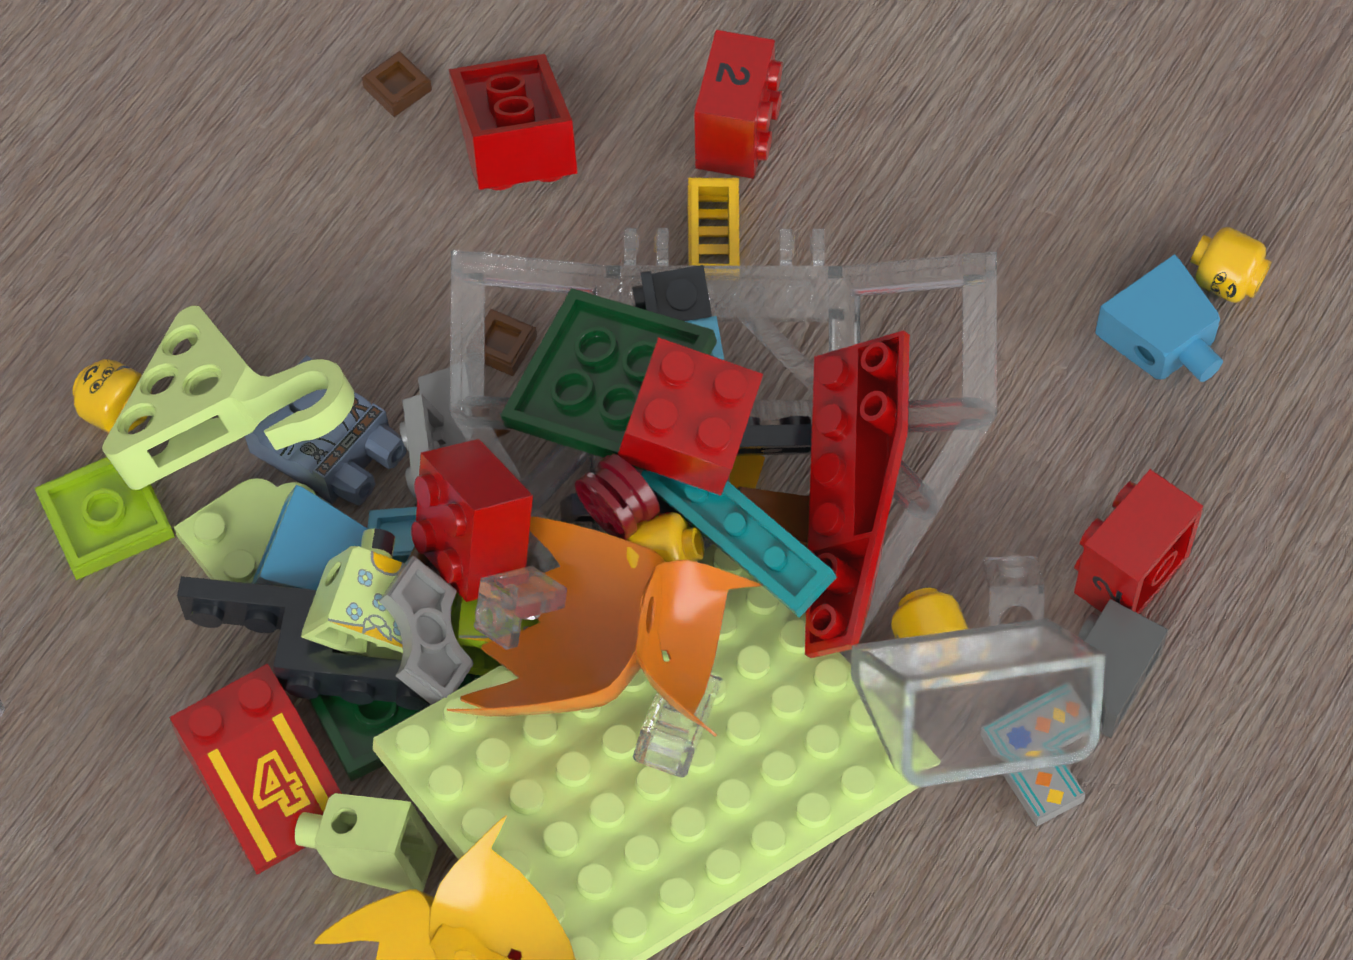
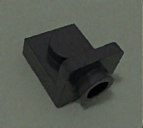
[632,265,712,321]

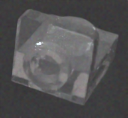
[475,566,567,650]

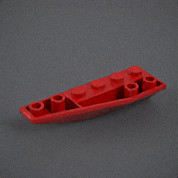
[805,330,910,658]

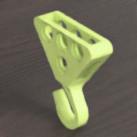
[102,306,354,490]

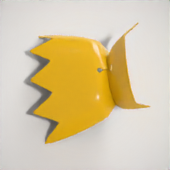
[314,815,576,960]

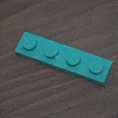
[640,471,837,618]

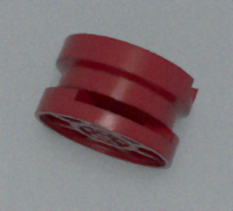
[575,454,660,540]

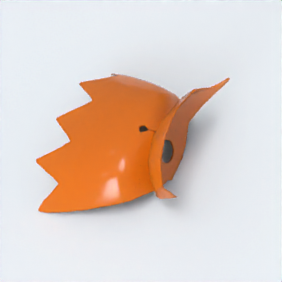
[447,517,762,737]

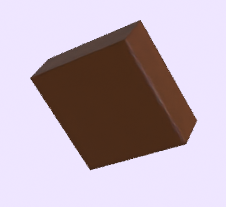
[361,51,432,117]
[466,309,537,376]

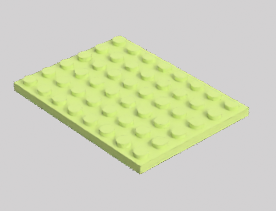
[373,544,940,960]

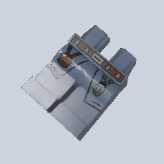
[245,355,407,506]

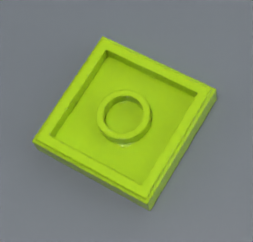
[34,457,175,580]

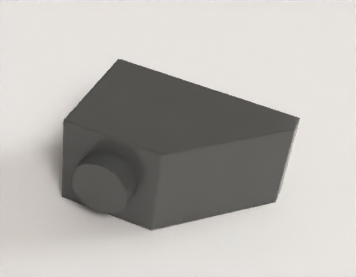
[1077,599,1169,738]

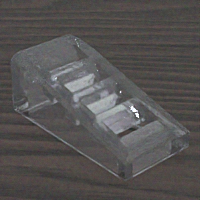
[633,674,723,777]

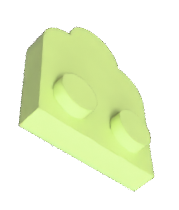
[174,478,316,583]

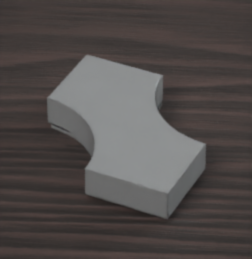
[379,556,474,705]

